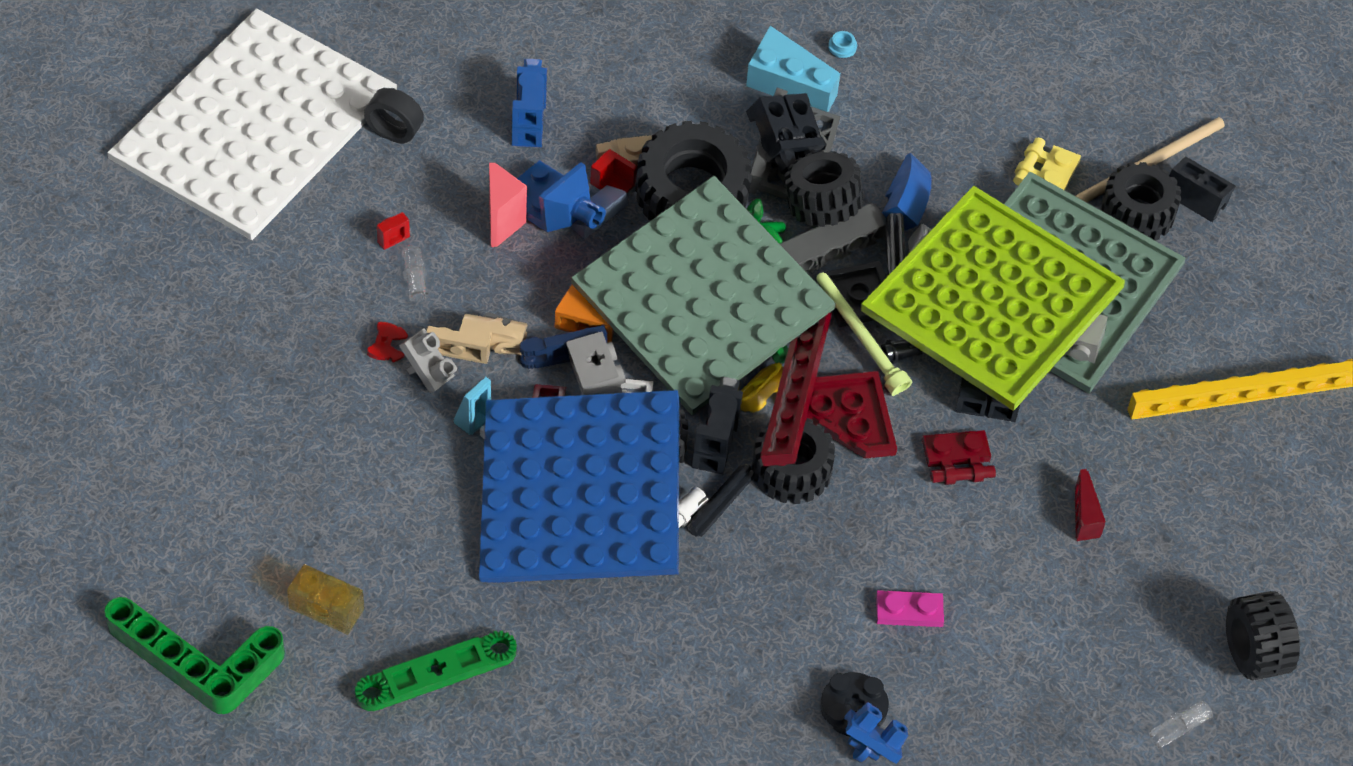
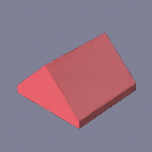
[489,163,527,247]

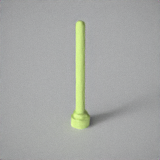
[816,272,912,396]

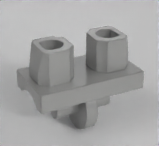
[399,328,457,393]

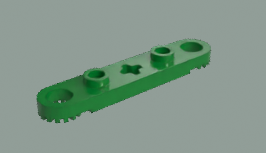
[355,630,517,711]

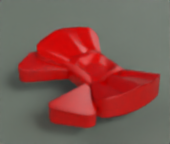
[367,322,408,362]

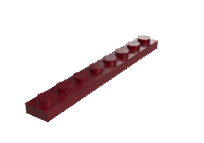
[761,310,833,466]

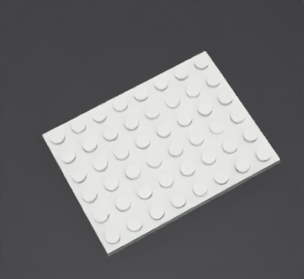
[107,8,397,240]

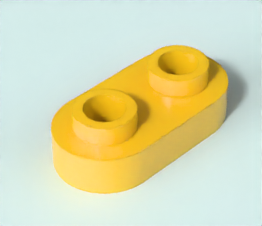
[741,363,784,413]

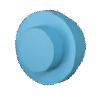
[828,31,857,58]

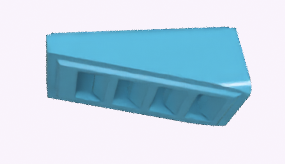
[454,377,491,435]

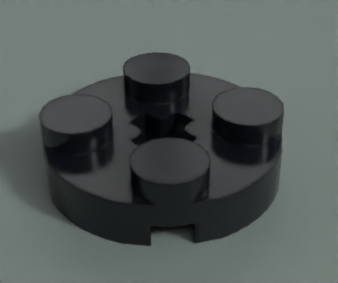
[820,672,889,736]

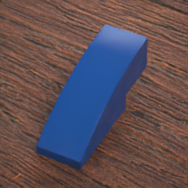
[882,153,932,231]

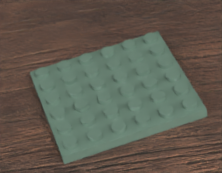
[1004,172,1186,394]
[571,176,836,415]

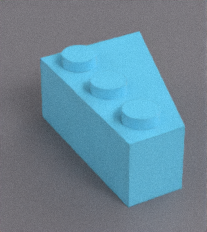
[746,26,841,112]

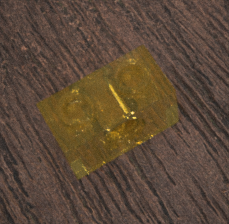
[287,564,364,635]

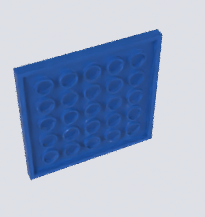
[479,390,679,583]

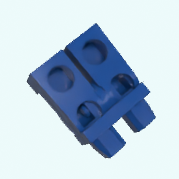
[512,59,547,147]

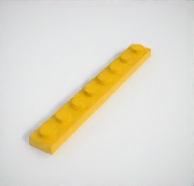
[1127,359,1353,420]

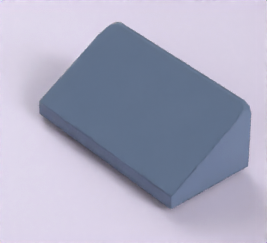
[569,185,628,239]

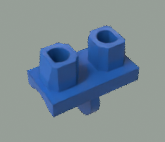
[845,703,908,764]

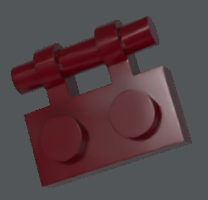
[922,430,996,485]

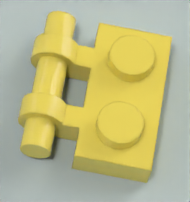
[1013,137,1081,190]

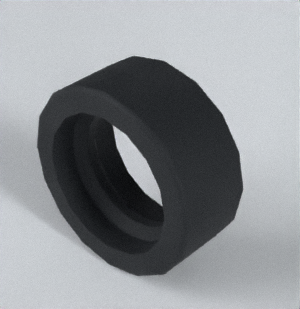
[364,87,424,144]

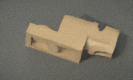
[427,312,528,364]

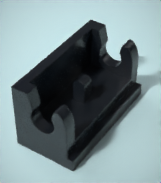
[1169,156,1236,222]

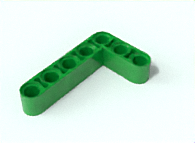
[104,597,285,714]

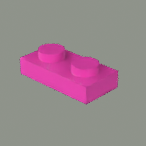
[876,590,944,627]

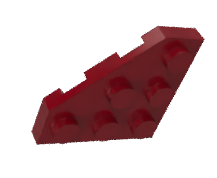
[806,371,897,459]

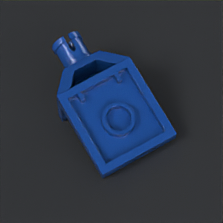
[517,160,606,232]

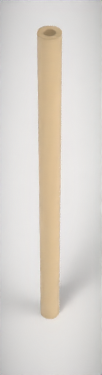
[1075,117,1225,203]

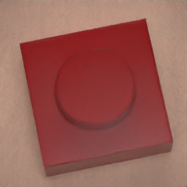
[377,212,410,250]

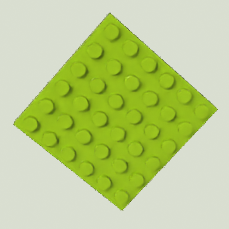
[861,186,1125,411]

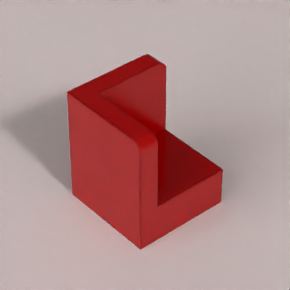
[590,149,637,193]

